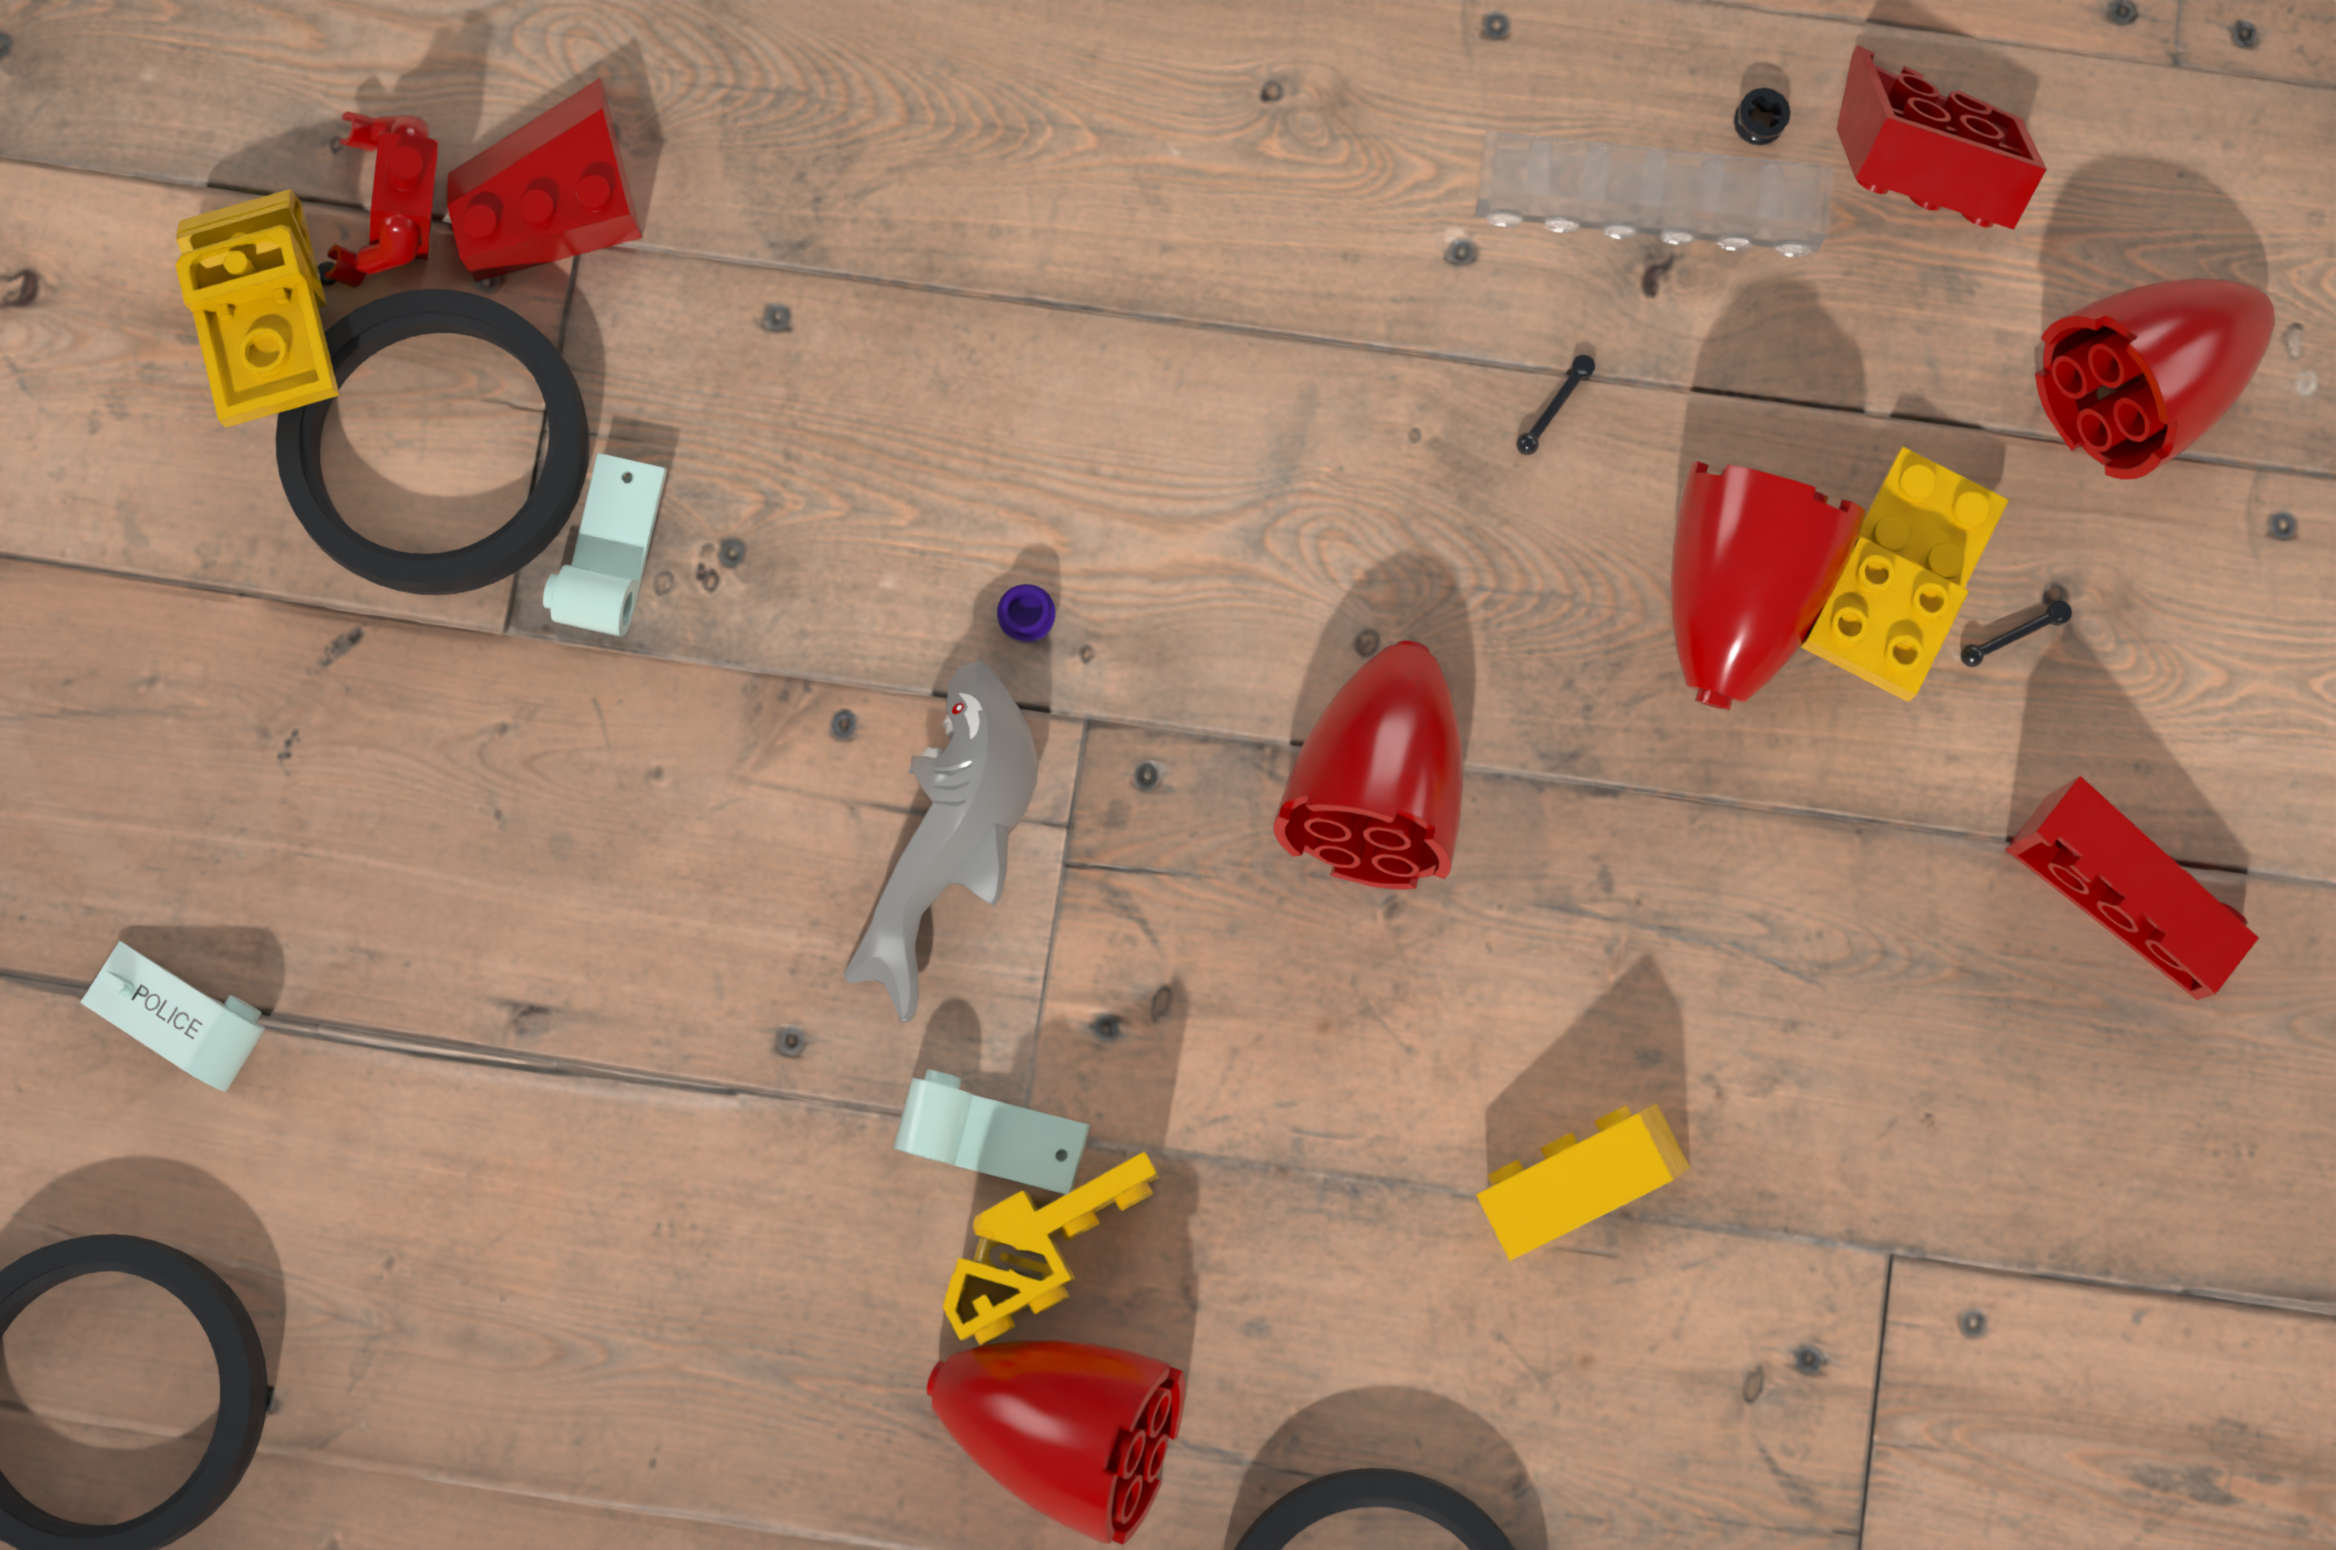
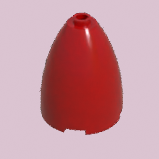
[2035,278,2275,480]
[1671,461,1866,711]
[1273,640,1463,890]
[926,1340,1185,1545]

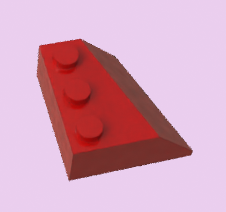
[1836,45,2047,230]
[447,78,643,282]

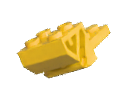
[175,189,339,428]
[1801,446,2009,702]
[942,1151,1158,1345]

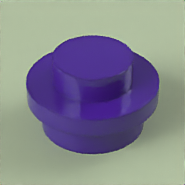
[997,584,1056,643]

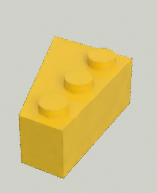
[1476,1103,1690,1261]

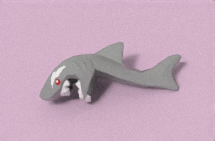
[844,661,1038,1022]

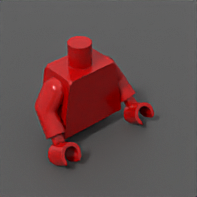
[325,111,439,288]

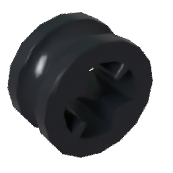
[1733,87,1791,146]

